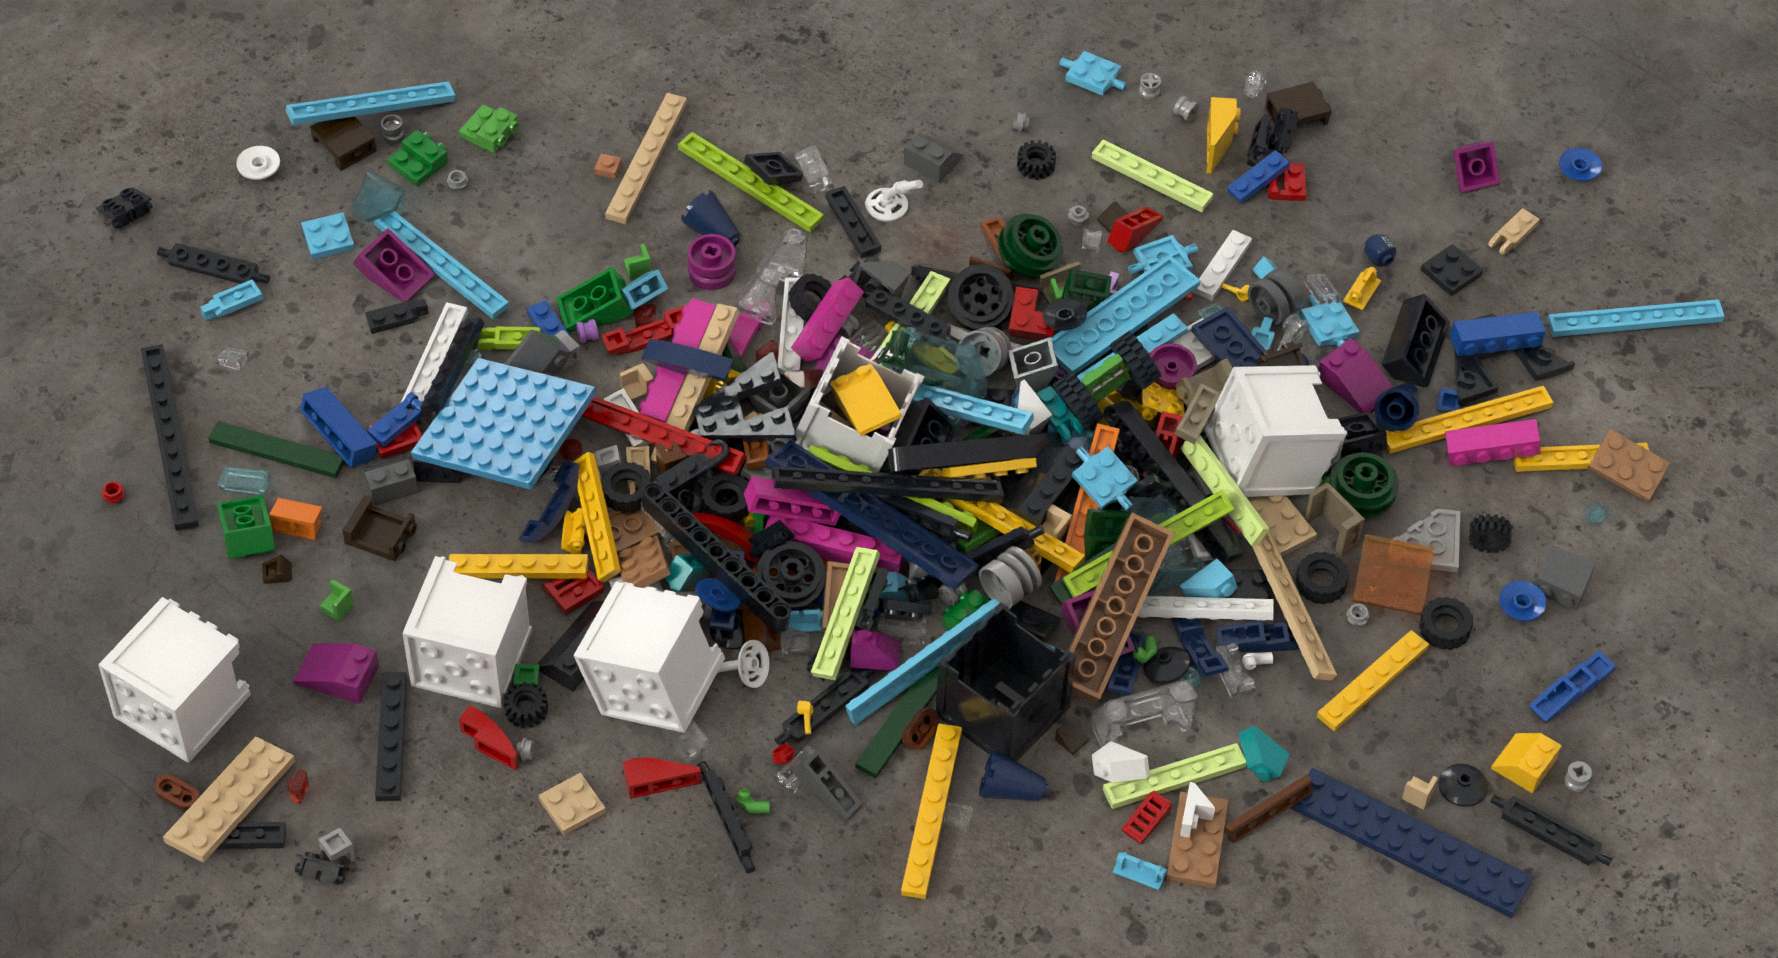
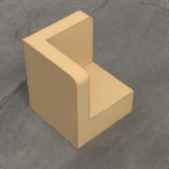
[620,363,654,402]
[1042,504,1072,540]
[1402,776,1438,810]

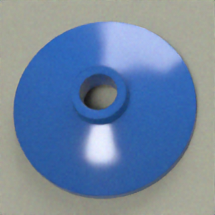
[1559,148,1602,182]
[695,578,740,611]
[1499,581,1546,621]

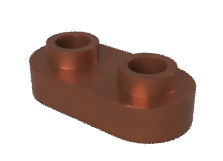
[902,708,939,750]
[154,775,200,812]

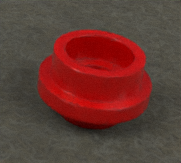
[101,481,125,503]
[772,744,795,765]

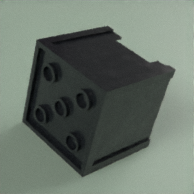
[935,602,1076,762]

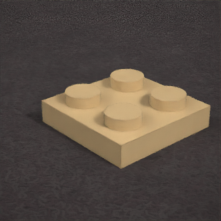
[538,772,606,836]

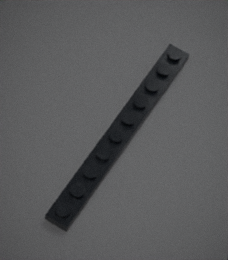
[141,344,199,531]
[772,466,1004,503]

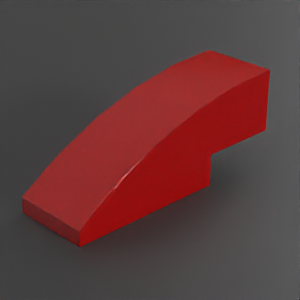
[459,705,518,771]

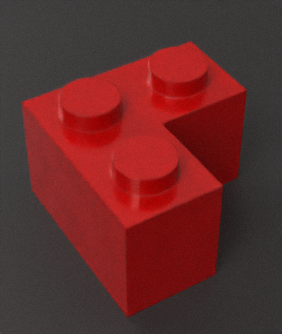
[1009,287,1055,341]

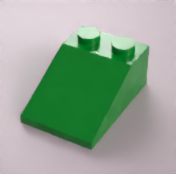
[556,267,634,332]
[216,495,275,559]

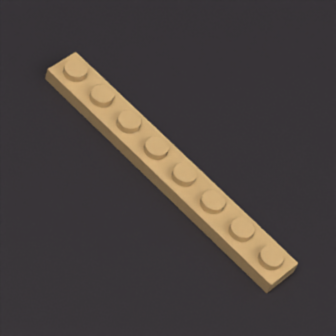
[605,93,687,224]
[650,304,740,465]
[1252,531,1337,681]

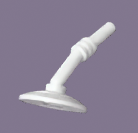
[865,180,923,222]
[717,640,769,688]

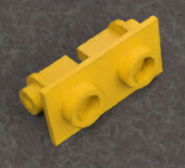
[1343,267,1381,311]
[561,508,585,554]

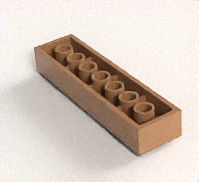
[1067,513,1175,705]

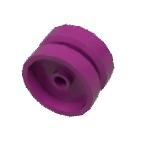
[687,234,736,290]
[1150,343,1197,390]

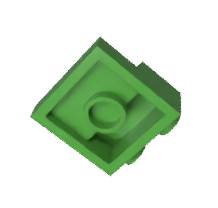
[459,104,519,154]

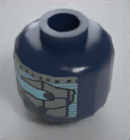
[1364,234,1397,266]

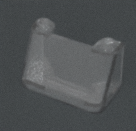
[735,229,808,326]
[1090,681,1198,748]

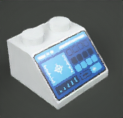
[1010,379,1052,436]

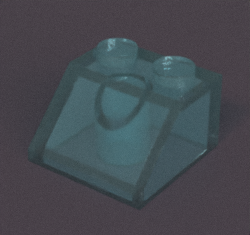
[350,170,406,223]

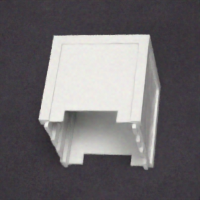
[791,337,924,473]
[1204,365,1347,497]
[402,556,532,708]
[573,582,725,733]
[98,597,251,763]

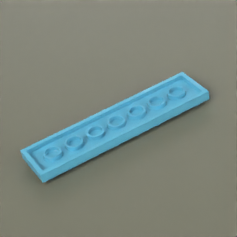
[1051,255,1201,374]

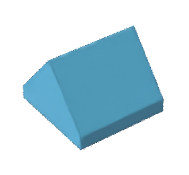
[1253,256,1278,279]

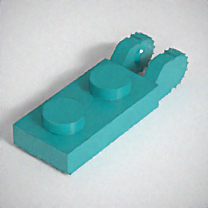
[1036,386,1084,441]

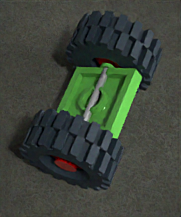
[1053,331,1162,431]

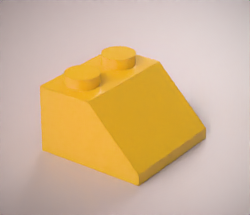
[1491,733,1562,794]

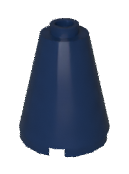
[681,190,740,247]
[1374,383,1419,432]
[979,750,1049,801]

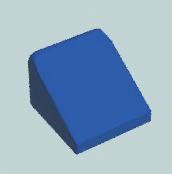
[1436,388,1460,412]

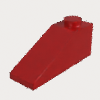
[1107,206,1164,252]
[1143,411,1184,477]
[623,757,701,799]

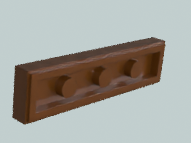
[1226,774,1313,843]

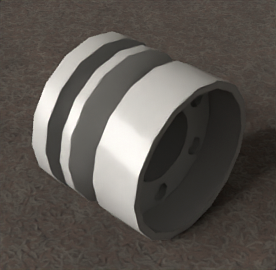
[956,326,1012,377]
[979,546,1042,609]

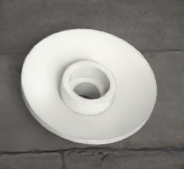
[236,146,280,180]

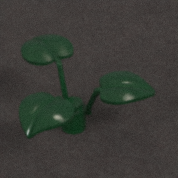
[875,330,944,386]

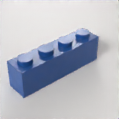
[1449,312,1546,356]
[300,387,377,468]

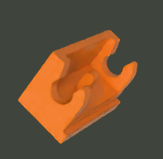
[269,498,323,540]

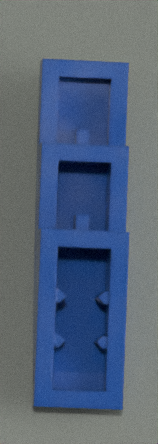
[1529,650,1616,723]

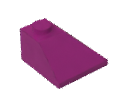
[1453,141,1500,192]
[850,630,901,670]

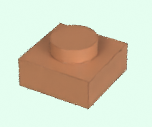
[594,153,622,179]

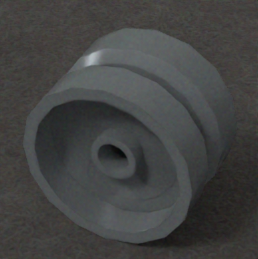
[1248,269,1304,326]

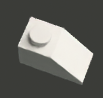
[1092,741,1150,783]

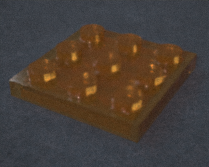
[1352,534,1434,615]

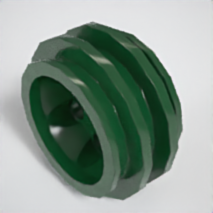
[997,213,1063,278]
[1329,452,1399,519]

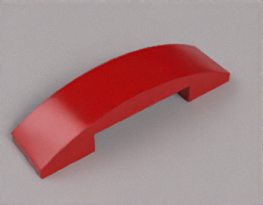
[601,306,684,354]
[692,513,762,564]

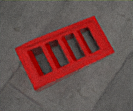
[1121,790,1172,845]

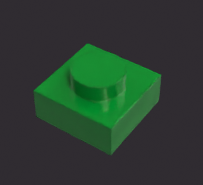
[514,664,540,689]

